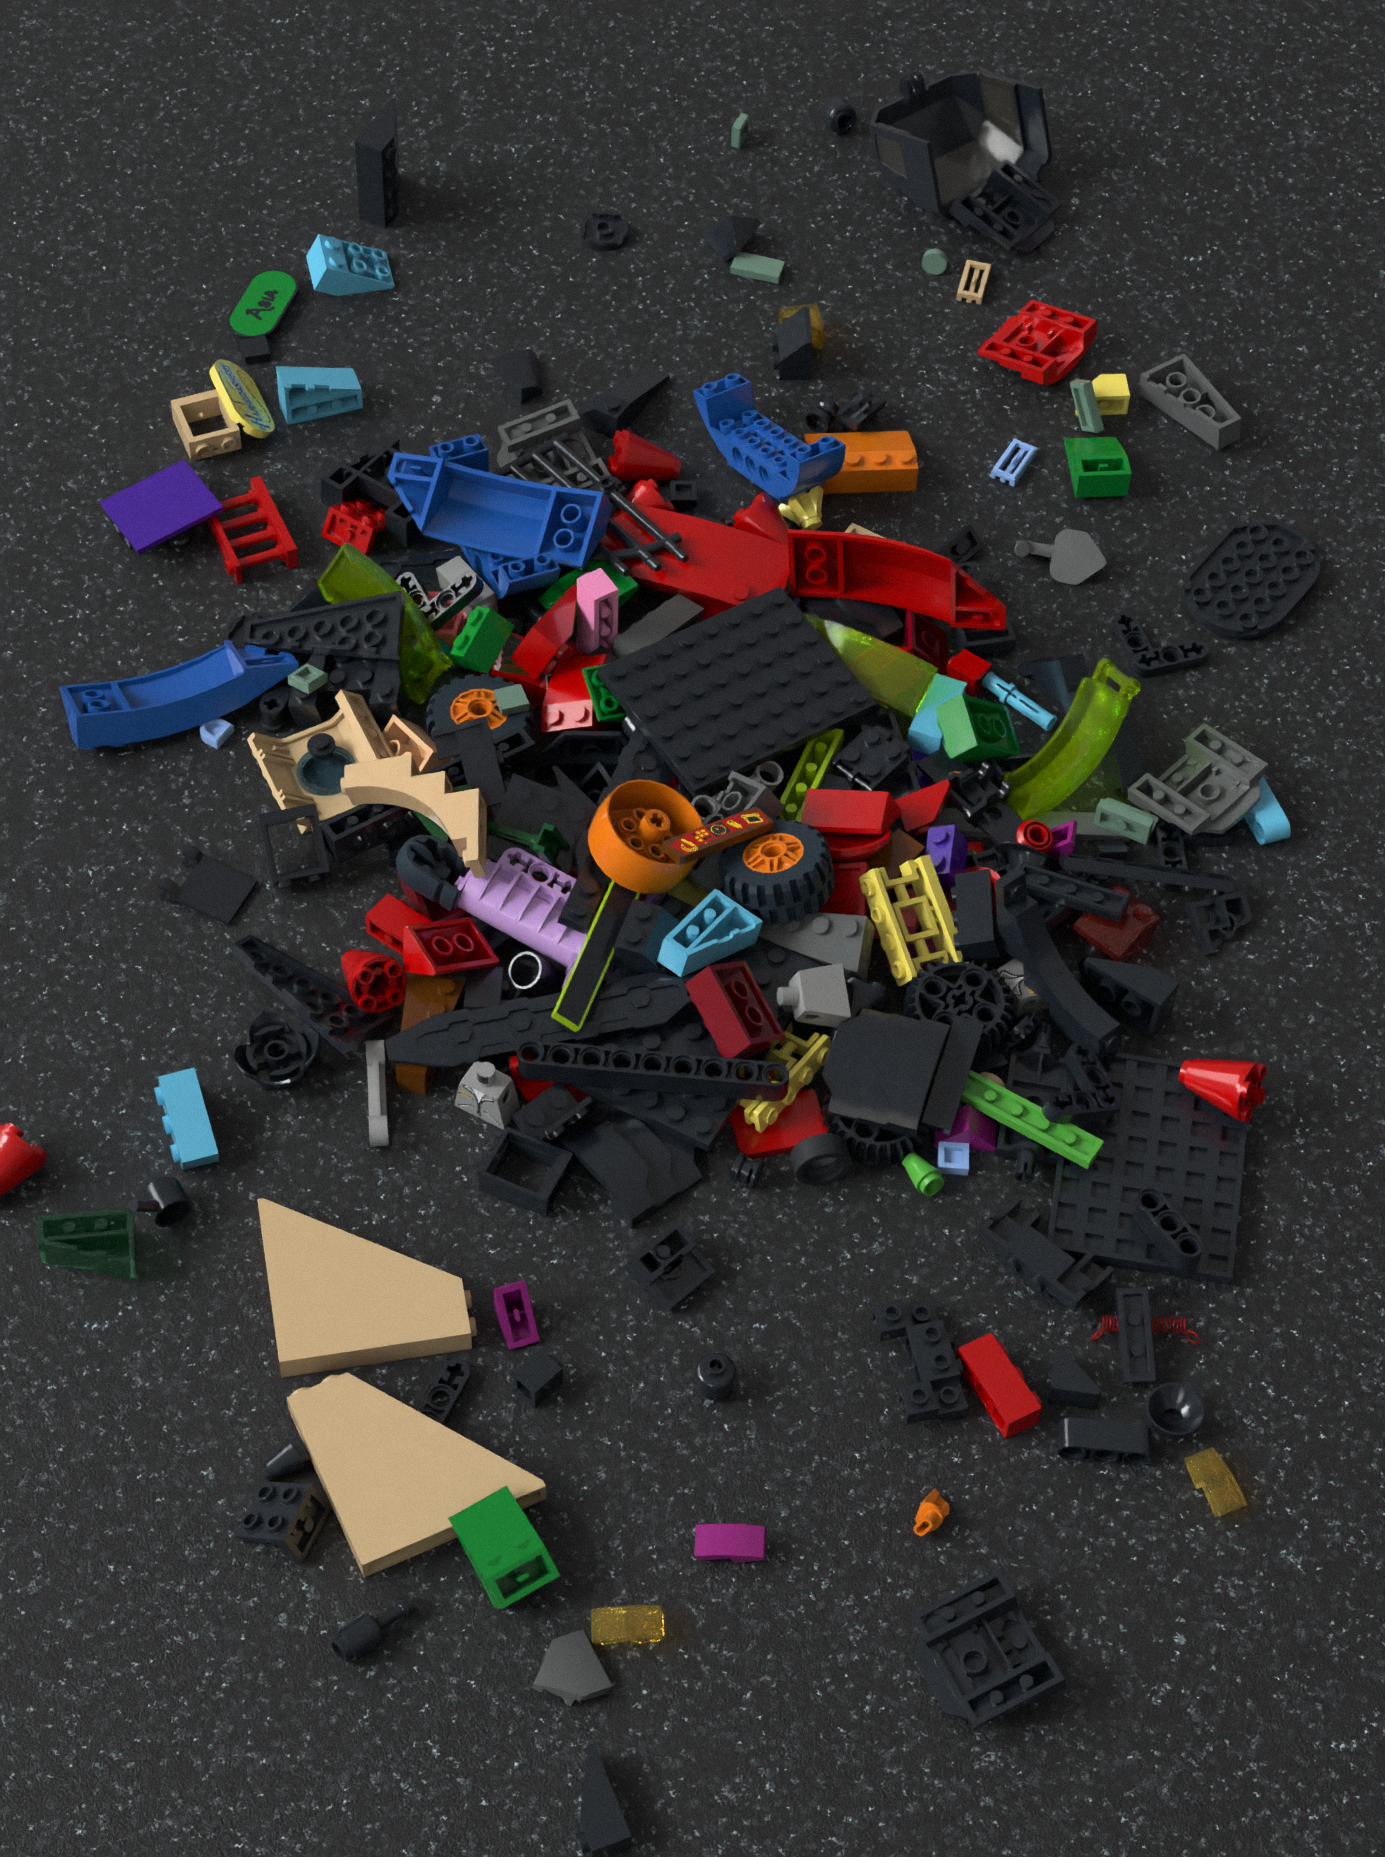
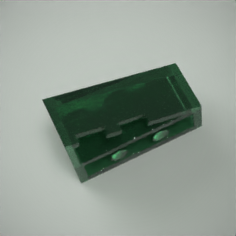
[37,1208,138,1281]

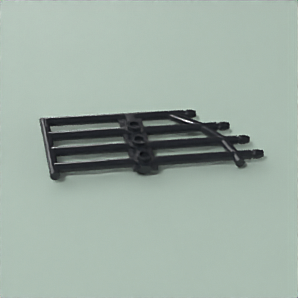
[492,431,689,577]

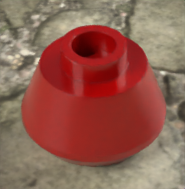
[1016,820,1054,854]

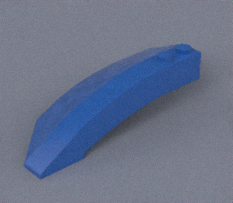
[387,452,613,569]
[60,640,299,750]

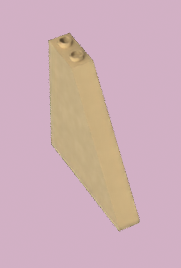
[257,1198,477,1378]
[286,1372,546,1578]

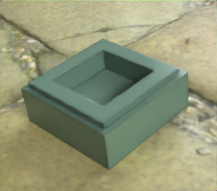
[731,113,749,148]
[288,663,328,694]
[494,684,529,716]

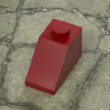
[895,779,952,836]

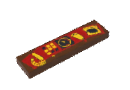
[662,806,774,866]

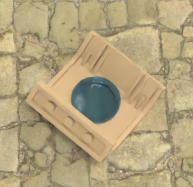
[247,690,394,834]

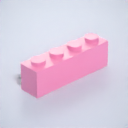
[577,568,618,654]

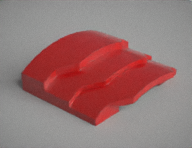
[977,300,1097,385]

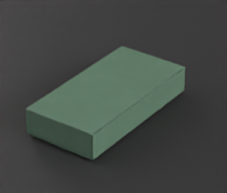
[730,251,785,284]
[1070,379,1104,433]

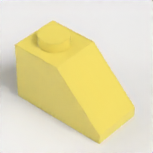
[1075,374,1130,416]

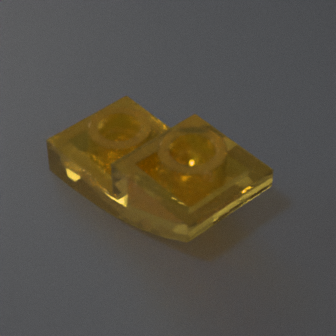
[1184,1447,1247,1518]
[591,1605,664,1646]

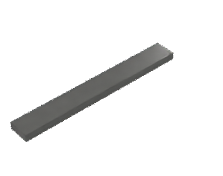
[903,808,1130,842]

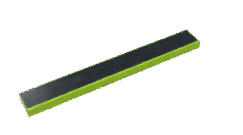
[551,842,658,1032]

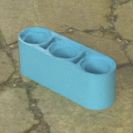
[1244,776,1291,845]

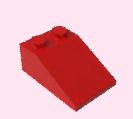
[510,584,577,680]
[541,654,608,740]

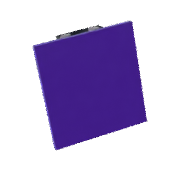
[99,459,224,554]

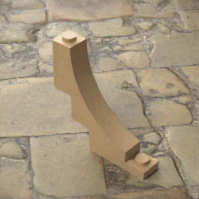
[340,754,487,878]

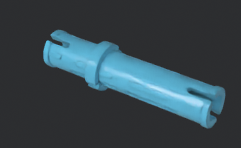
[981,671,1057,731]

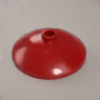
[820,827,892,863]

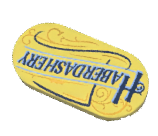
[209,359,275,439]

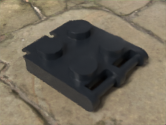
[829,725,912,791]

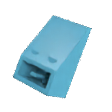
[306,234,395,296]

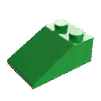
[538,560,641,640]
[445,606,515,674]
[935,694,1022,763]

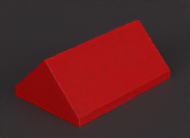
[800,789,901,834]
[403,916,500,976]

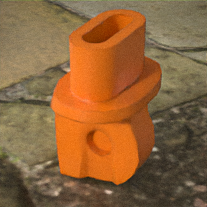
[913,1488,950,1536]

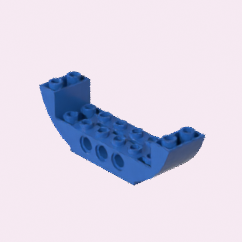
[693,373,846,501]
[429,433,560,599]

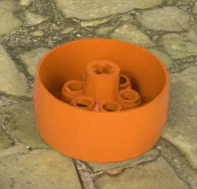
[588,779,703,894]

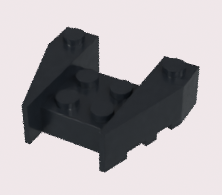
[321,437,422,548]
[288,654,409,728]

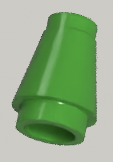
[902,1153,944,1197]

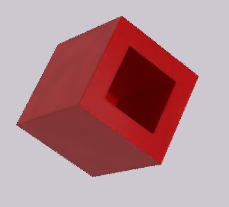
[946,648,991,697]

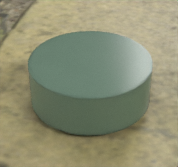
[922,249,948,275]

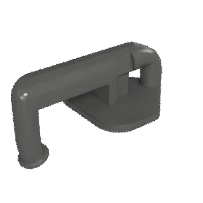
[1015,529,1106,585]

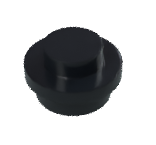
[307,733,336,760]

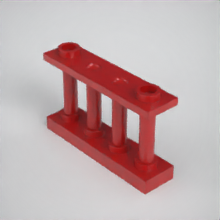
[206,476,299,585]

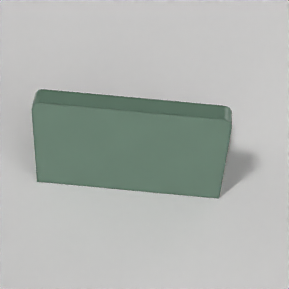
[1093,797,1159,845]

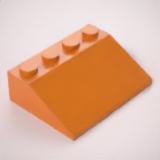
[804,431,919,494]

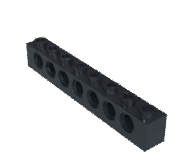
[320,727,538,865]

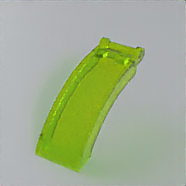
[317,543,452,704]
[804,614,938,718]
[1000,658,1141,821]

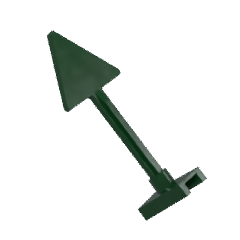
[413,784,570,870]

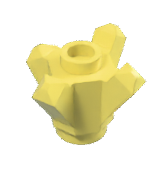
[778,485,823,531]

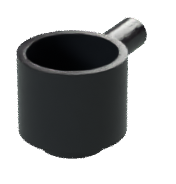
[508,952,556,1000]
[130,1177,192,1227]

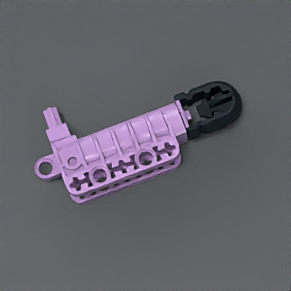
[396,835,617,990]

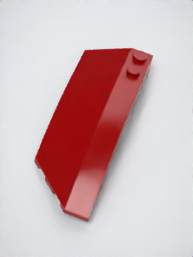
[572,505,789,610]
[787,529,1006,630]

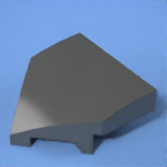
[532,1630,612,1707]

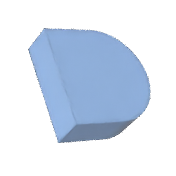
[200,718,234,749]

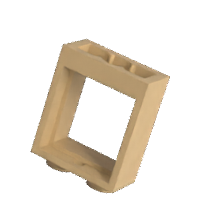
[171,389,242,462]

